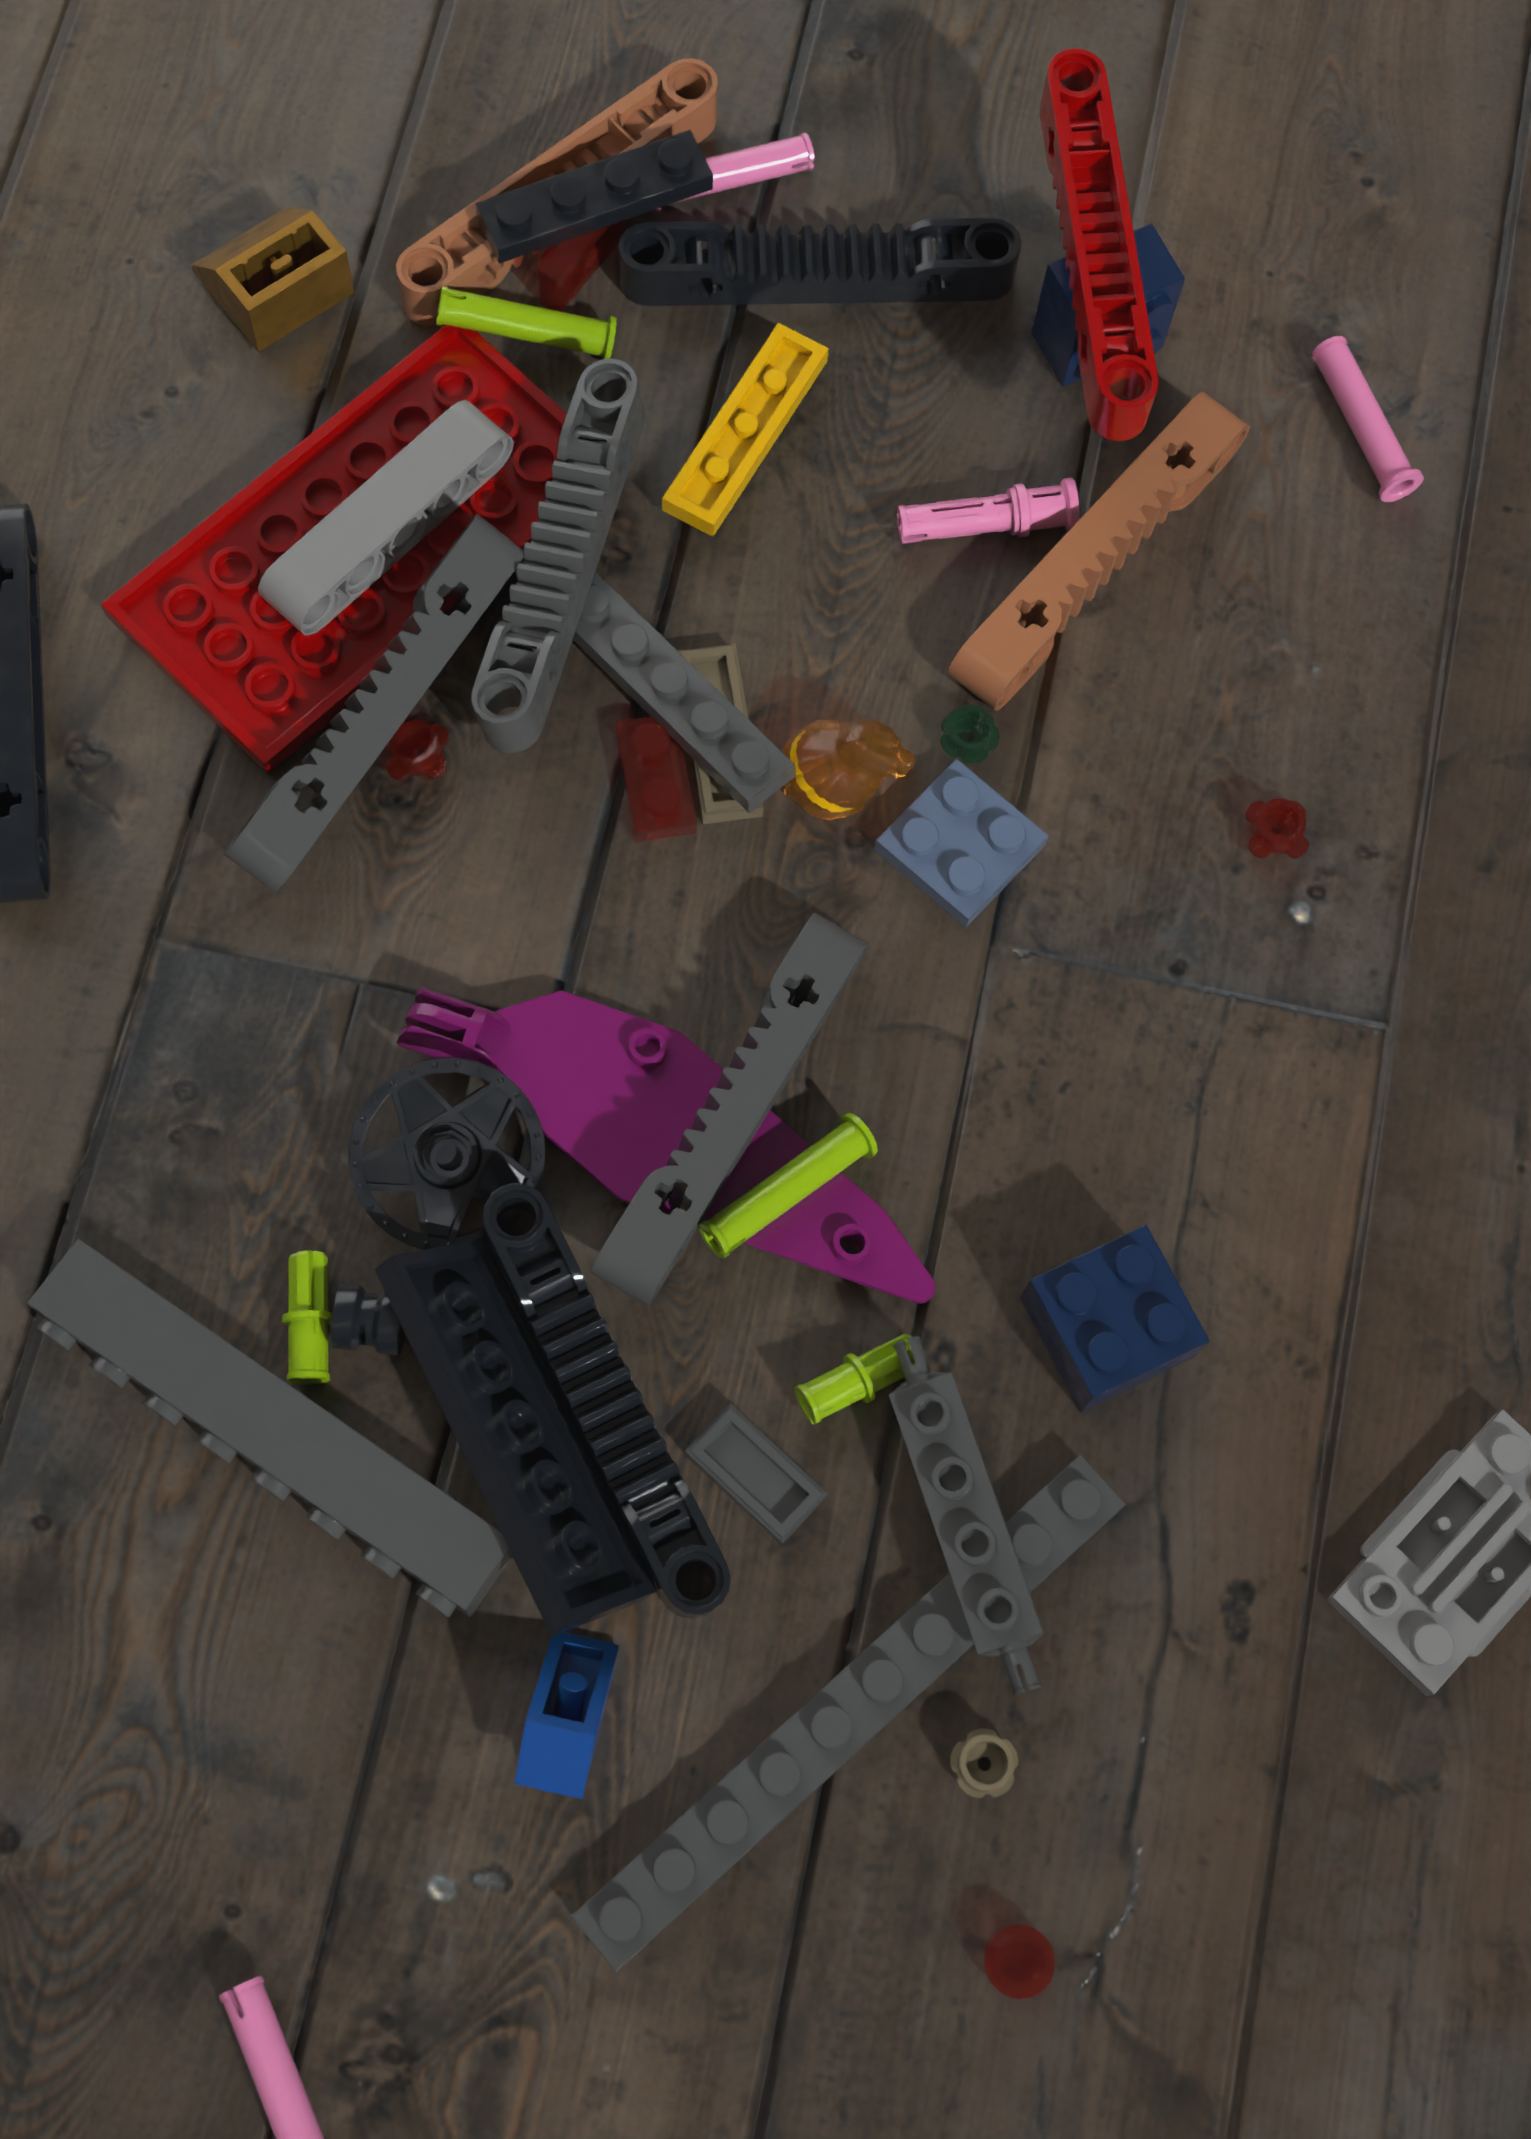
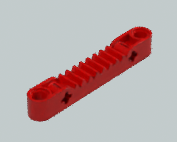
[1039,48,1158,441]

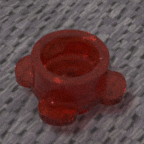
[386,720,450,781]
[1245,799,1309,859]

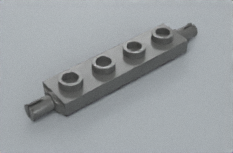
[889,1336,1044,1696]

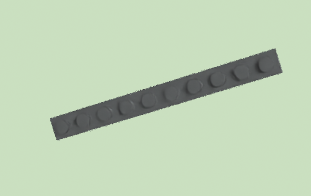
[571,1454,1126,1972]

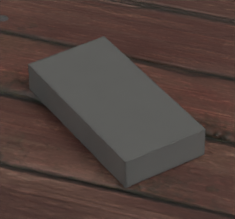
[684,1403,828,1546]

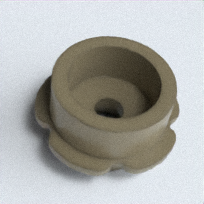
[950,1728,1018,1798]

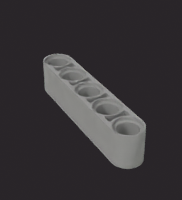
[258,400,514,636]

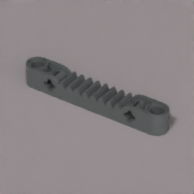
[471,359,645,753]
[223,514,524,892]
[591,912,869,1306]

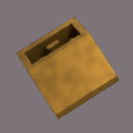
[191,207,354,352]

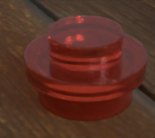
[984,1925,1055,1999]

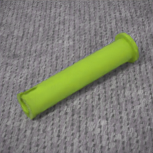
[436,286,617,360]
[699,1112,878,1259]

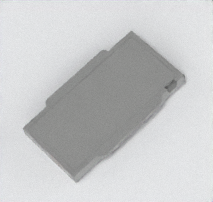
[1326,1409,1531,1696]

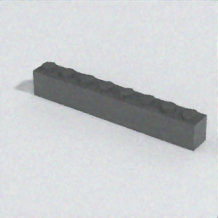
[27,1239,513,1618]

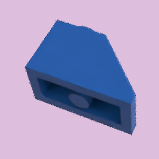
[514,1632,620,1799]

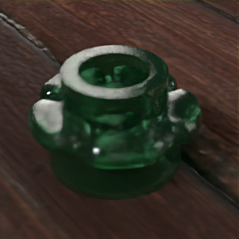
[940,705,1000,764]

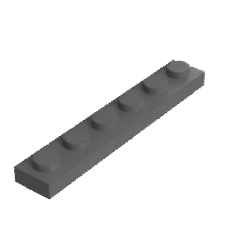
[513,560,795,813]

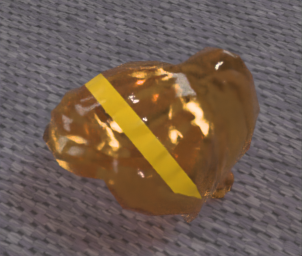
[780,719,916,820]

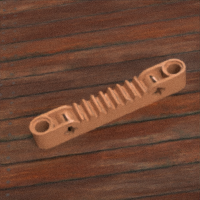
[396,58,718,327]
[948,391,1250,711]

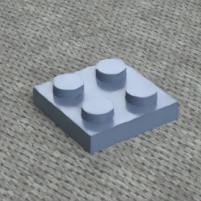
[874,759,1049,928]

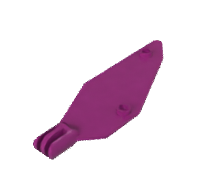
[396,986,935,1304]

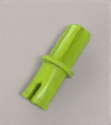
[282,1250,333,1385]
[794,1334,915,1425]

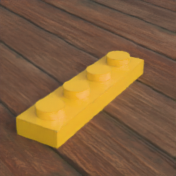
[662,323,829,537]

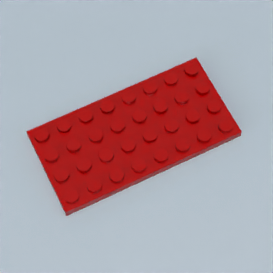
[101,325,567,774]

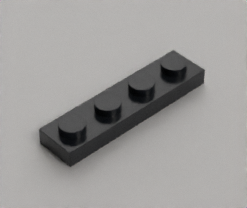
[476,130,713,264]

